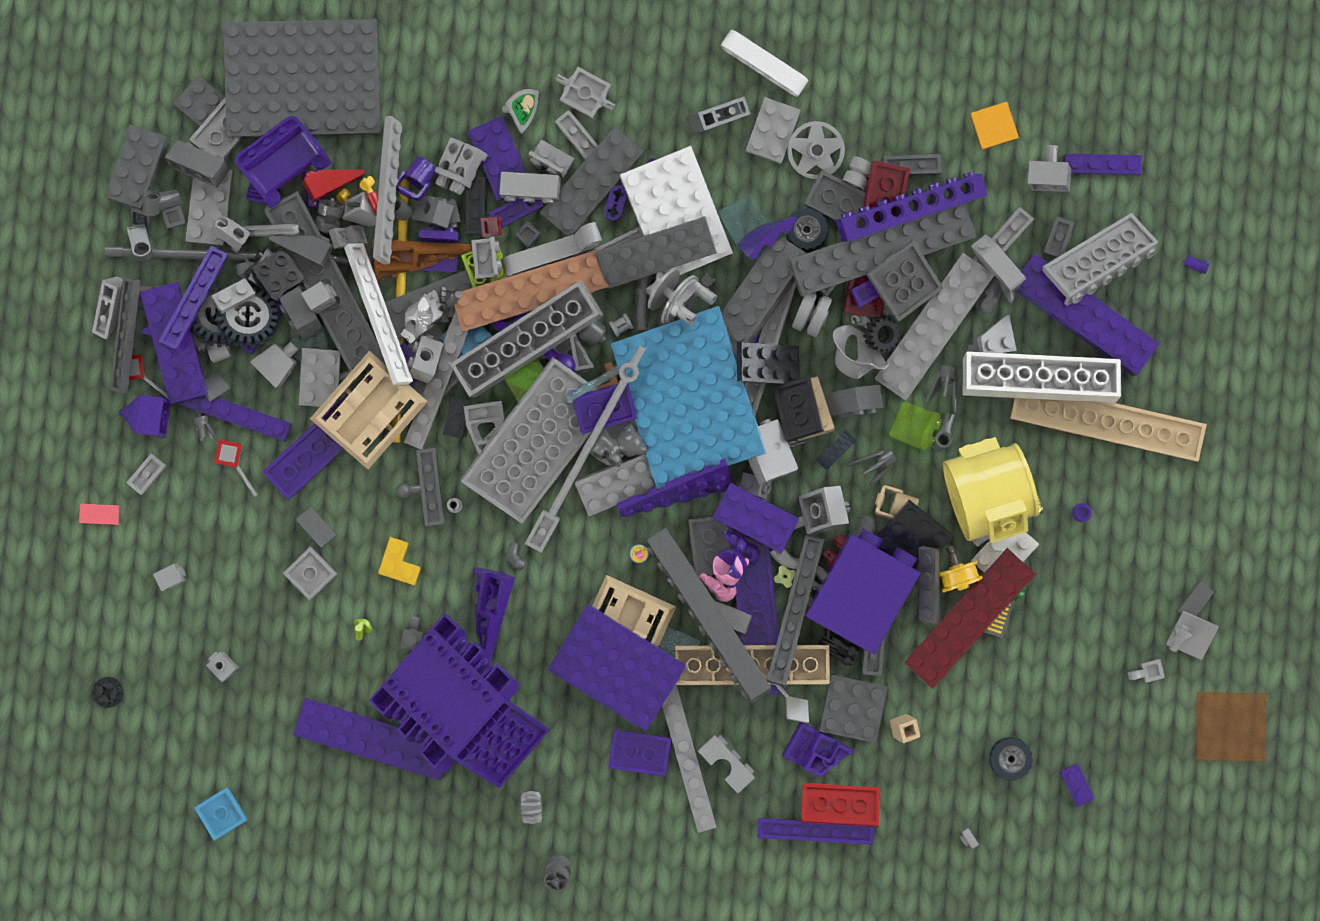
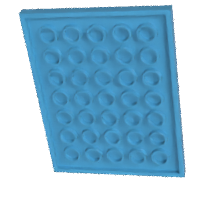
[611,306,767,490]

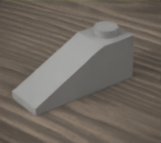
[971,234,1026,291]
[92,277,123,340]

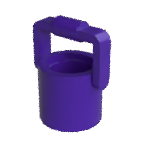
[396,157,436,201]

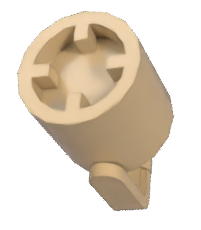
[875,485,919,519]

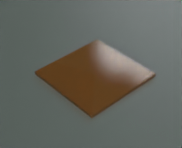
[1196,692,1266,761]

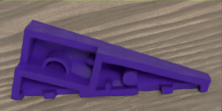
[474,568,515,662]

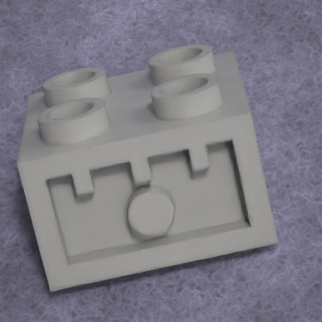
[528,140,575,179]

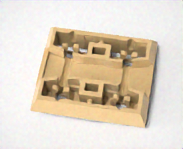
[310,351,428,469]
[592,575,676,647]

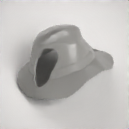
[833,325,889,379]

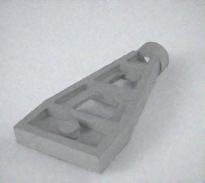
[464,401,505,455]

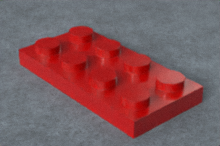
[801,783,880,827]

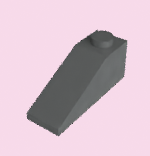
[687,97,750,135]
[269,235,333,267]

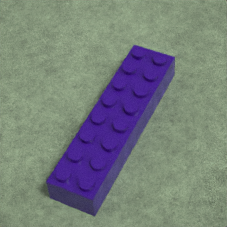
[1015,254,1159,377]

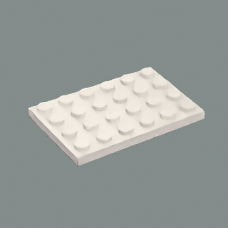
[620,146,733,275]

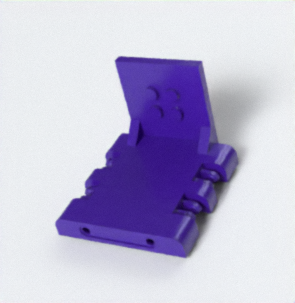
[368,613,550,788]

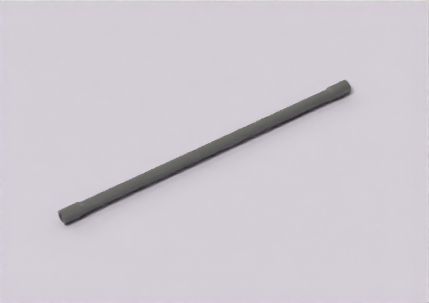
[105,245,373,266]

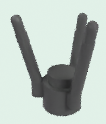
[925,366,958,414]
[847,449,897,486]

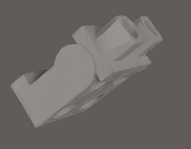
[435,137,488,195]

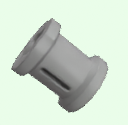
[609,313,633,337]

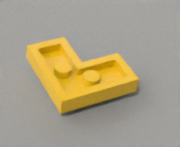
[378,537,421,585]

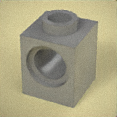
[153,564,186,591]

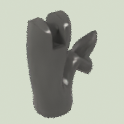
[974,275,1022,314]

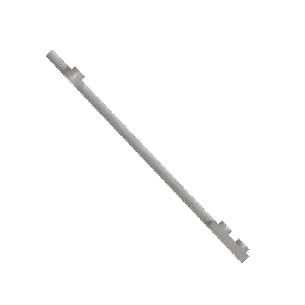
[525,345,646,553]

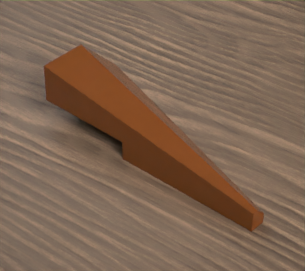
[372,239,471,283]

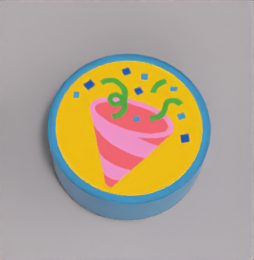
[630,544,649,563]

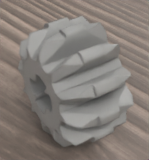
[521,791,542,824]

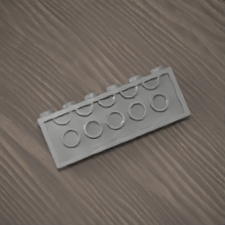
[1042,213,1159,306]

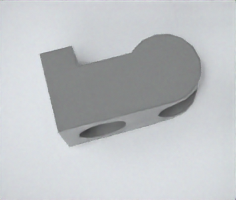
[211,216,251,253]

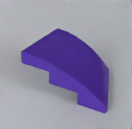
[738,216,796,260]
[782,722,854,777]

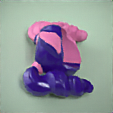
[698,530,760,602]

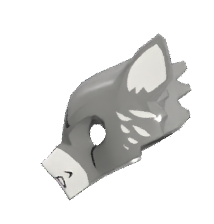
[401,290,443,344]

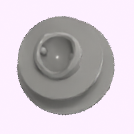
[646,268,717,325]

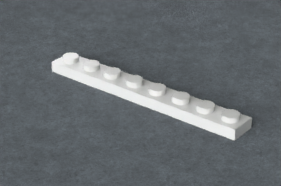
[344,243,413,385]

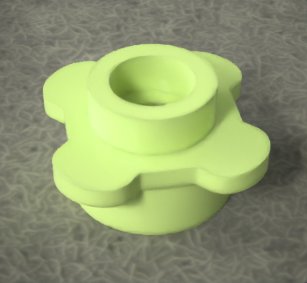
[774,565,796,588]

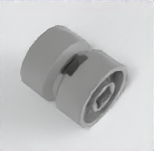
[842,156,871,192]

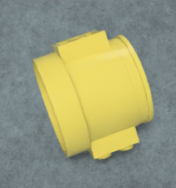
[943,437,1040,543]

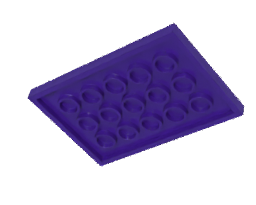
[547,603,687,731]

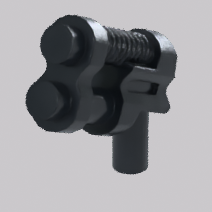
[819,627,860,666]

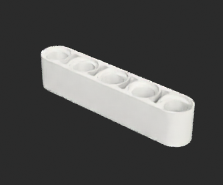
[720,30,808,97]

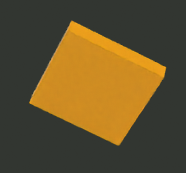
[970,102,1019,150]

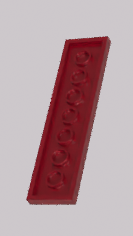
[842,161,910,318]
[904,548,1037,689]

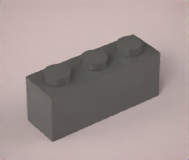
[165,140,229,188]

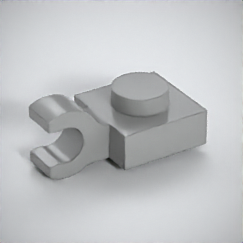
[1127,659,1165,683]

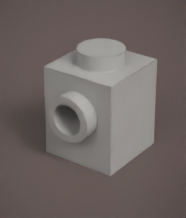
[206,651,239,682]

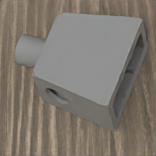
[251,341,298,388]

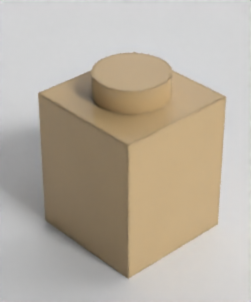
[889,714,920,743]

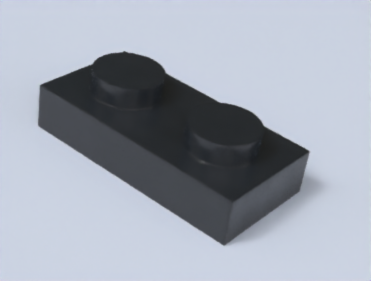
[443,397,471,439]

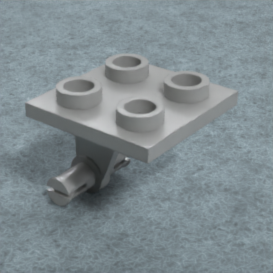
[1166,611,1219,660]

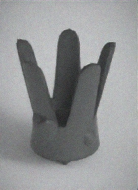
[193,412,215,442]

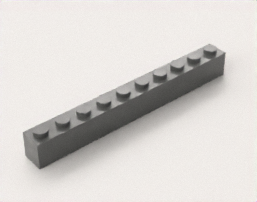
[646,528,771,703]

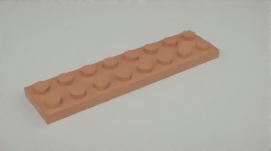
[451,250,609,332]

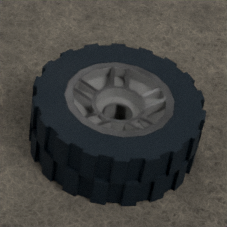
[786,208,828,252]
[816,430,856,470]
[989,737,1033,781]

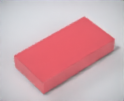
[79,504,120,525]

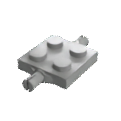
[555,67,616,119]

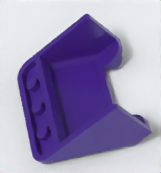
[235,116,332,209]

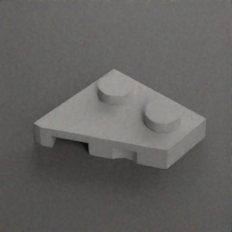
[977,315,1017,354]

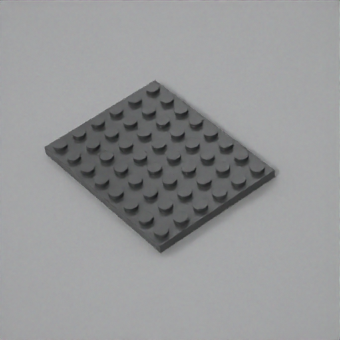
[223,19,381,138]

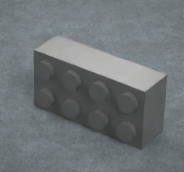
[105,125,171,210]

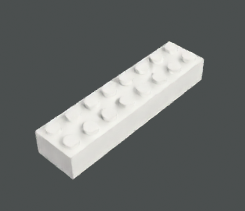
[963,352,1121,403]

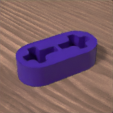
[605,185,627,222]

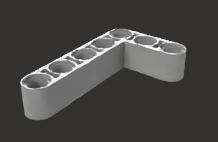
[502,222,602,277]

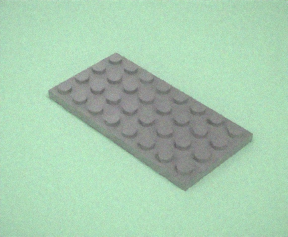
[460,357,597,524]

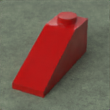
[302,170,365,203]

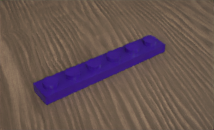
[159,246,228,352]
[177,395,292,441]
[757,818,874,845]

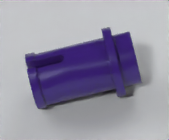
[1184,255,1210,275]

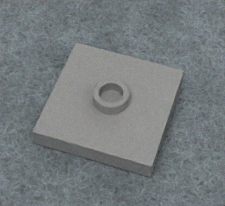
[283,546,337,601]

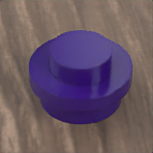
[1072,503,1092,522]

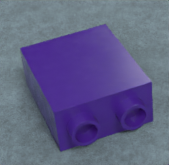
[805,528,920,655]

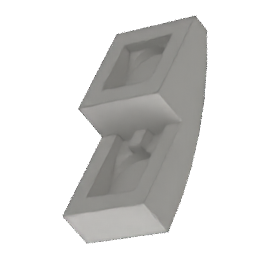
[329,225,368,249]

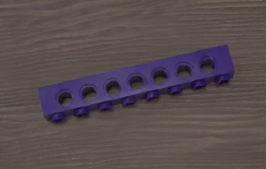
[836,171,987,242]

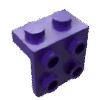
[419,227,459,273]

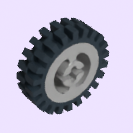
[217,287,278,348]

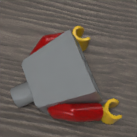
[337,176,378,227]

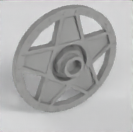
[787,121,845,179]

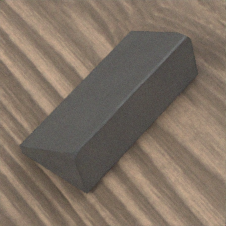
[296,507,337,548]
[1176,581,1214,616]

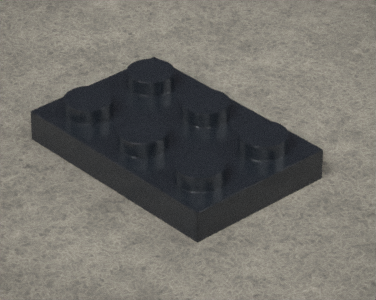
[773,376,824,442]

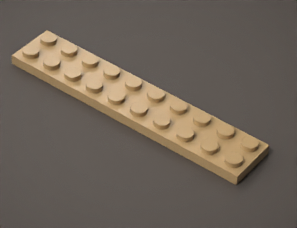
[1010,398,1207,462]

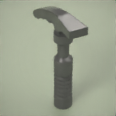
[440,286,462,323]

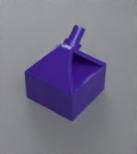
[119,395,171,438]

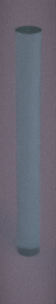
[565,359,631,403]

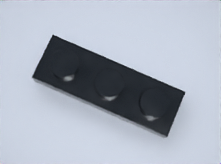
[465,177,485,235]

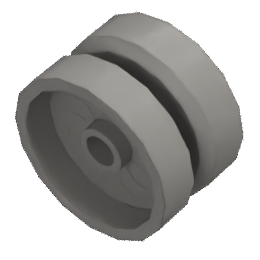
[791,292,832,337]

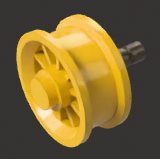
[939,546,983,592]

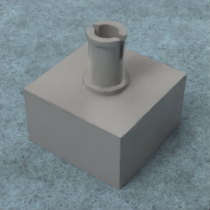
[1028,145,1071,192]
[799,486,850,534]

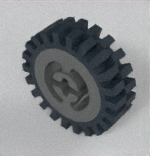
[191,286,249,347]

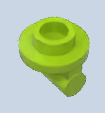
[354,619,372,641]

